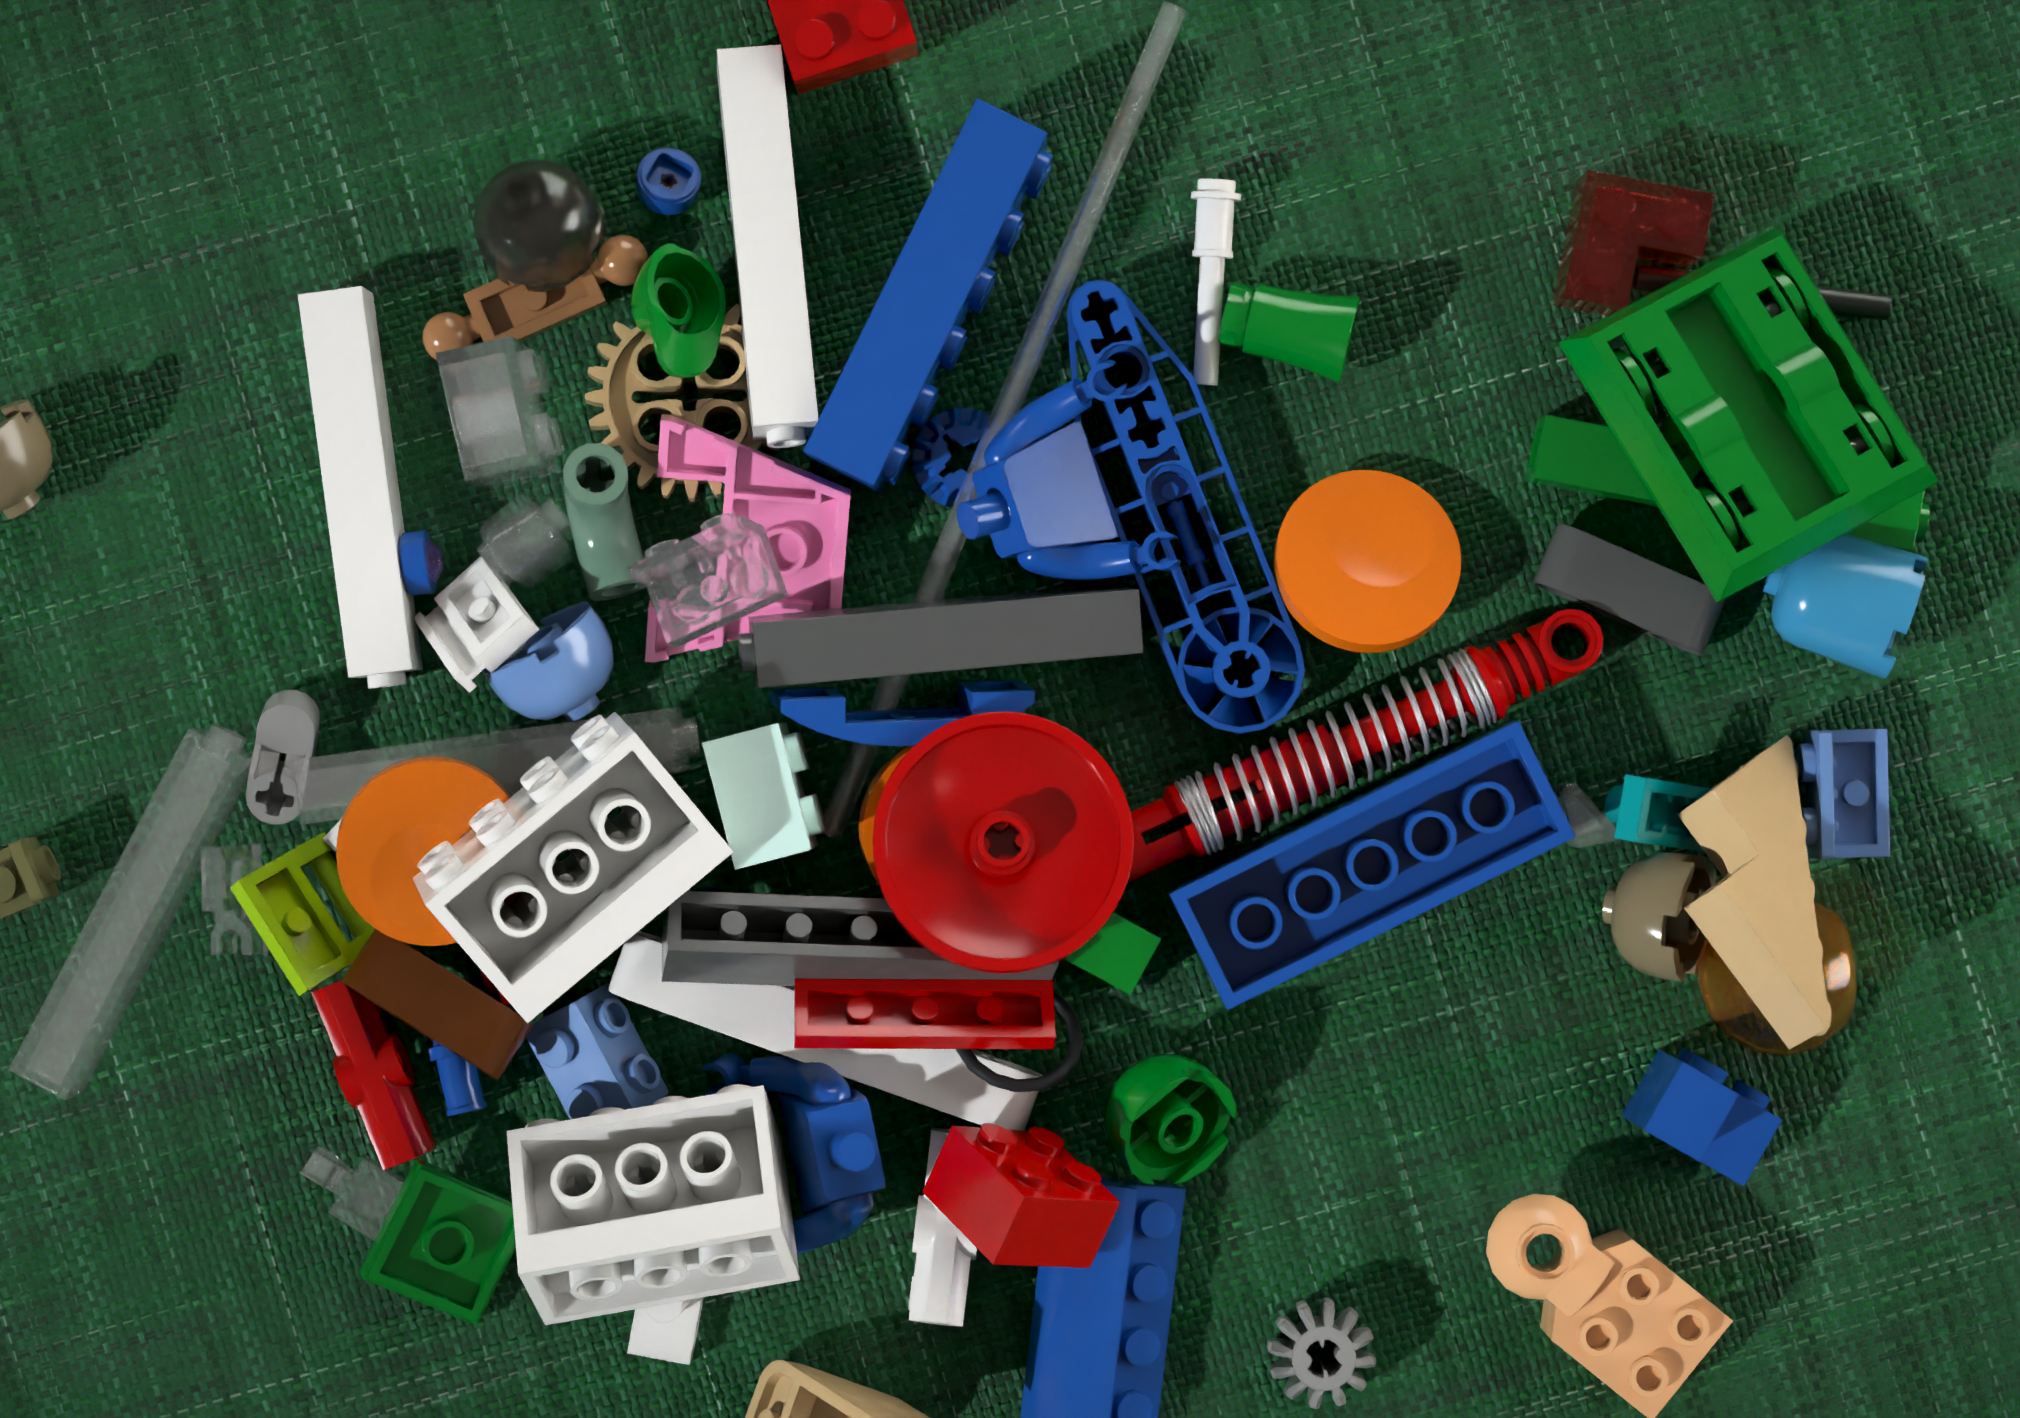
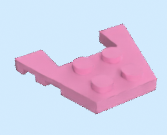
[645,414,851,663]

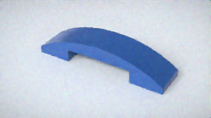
[770,679,1035,746]

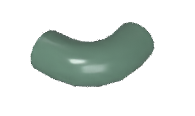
[563,443,651,601]

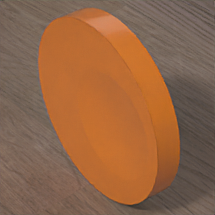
[1273,470,1461,653]
[336,756,518,946]

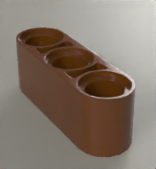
[340,929,533,1080]

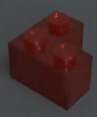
[1552,170,1715,316]

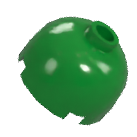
[1104,1054,1237,1185]

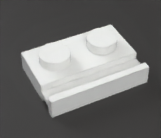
[413,556,539,693]

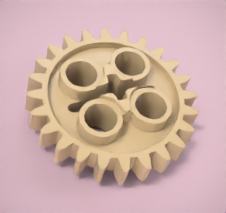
[585,304,781,502]

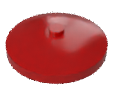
[872,711,1134,974]

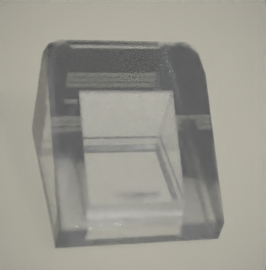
[1554,782,1621,848]

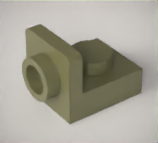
[0,837,61,920]

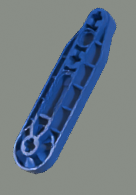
[1067,280,1305,734]

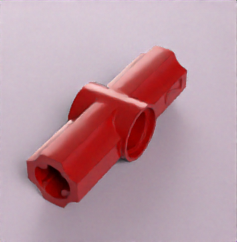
[311,980,437,1170]

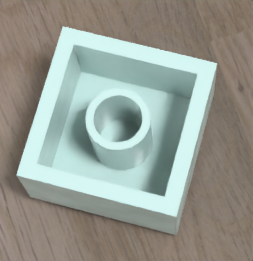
[702,723,826,870]

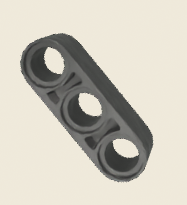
[1533,523,1727,656]

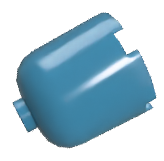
[1763,534,1928,679]

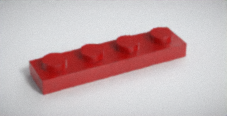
[794,979,1056,1049]

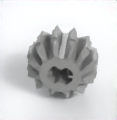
[1266,1297,1376,1409]

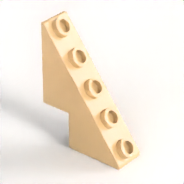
[1677,735,1832,1050]

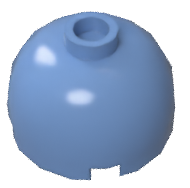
[483,602,614,722]

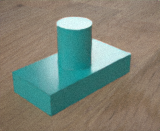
[1605,774,1712,852]

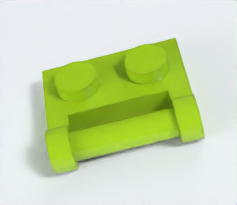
[230,832,375,996]

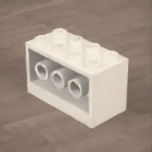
[412,712,733,1023]
[507,1084,800,1325]

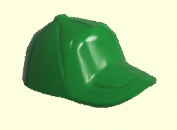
[630,243,726,378]

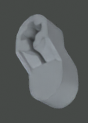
[246,690,320,825]

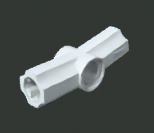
[908,1128,977,1327]

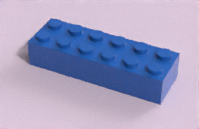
[803,98,1053,494]
[1166,720,1576,1010]

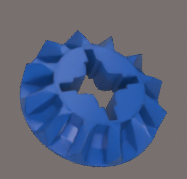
[912,408,1003,509]

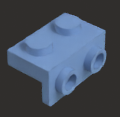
[1796,729,1890,860]
[526,983,668,1119]

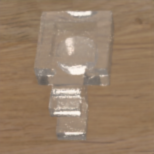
[200,844,268,955]
[300,1145,405,1241]

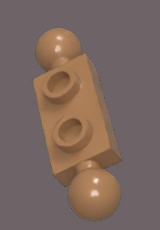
[422,235,649,363]

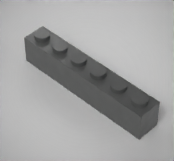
[662,891,1058,986]

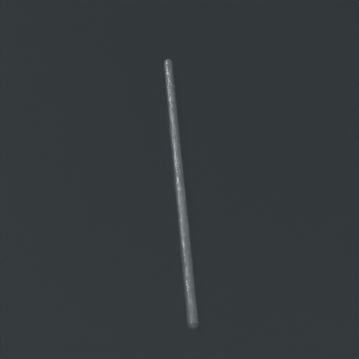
[822,2,1187,840]

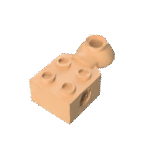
[1486,1194,1733,1418]

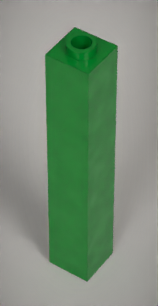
[1525,414,1930,552]

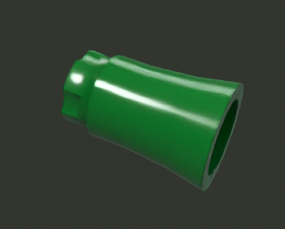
[1218,282,1360,384]

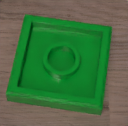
[359,1158,516,1326]

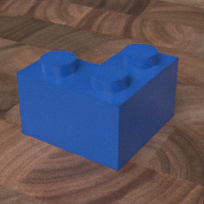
[1622,1048,1782,1186]

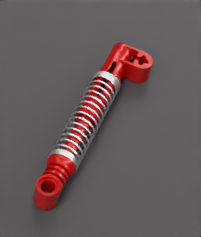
[1127,609,1604,884]

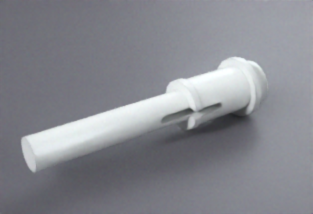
[1191,179,1241,386]

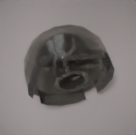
[473,159,607,292]

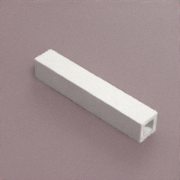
[717,44,819,448]
[298,286,423,689]

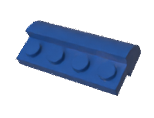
[1020,1176,1186,1418]

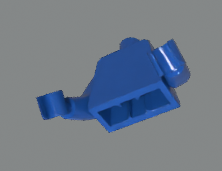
[957,359,1181,581]
[702,1053,885,1254]

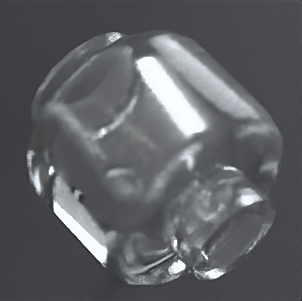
[476,494,572,589]

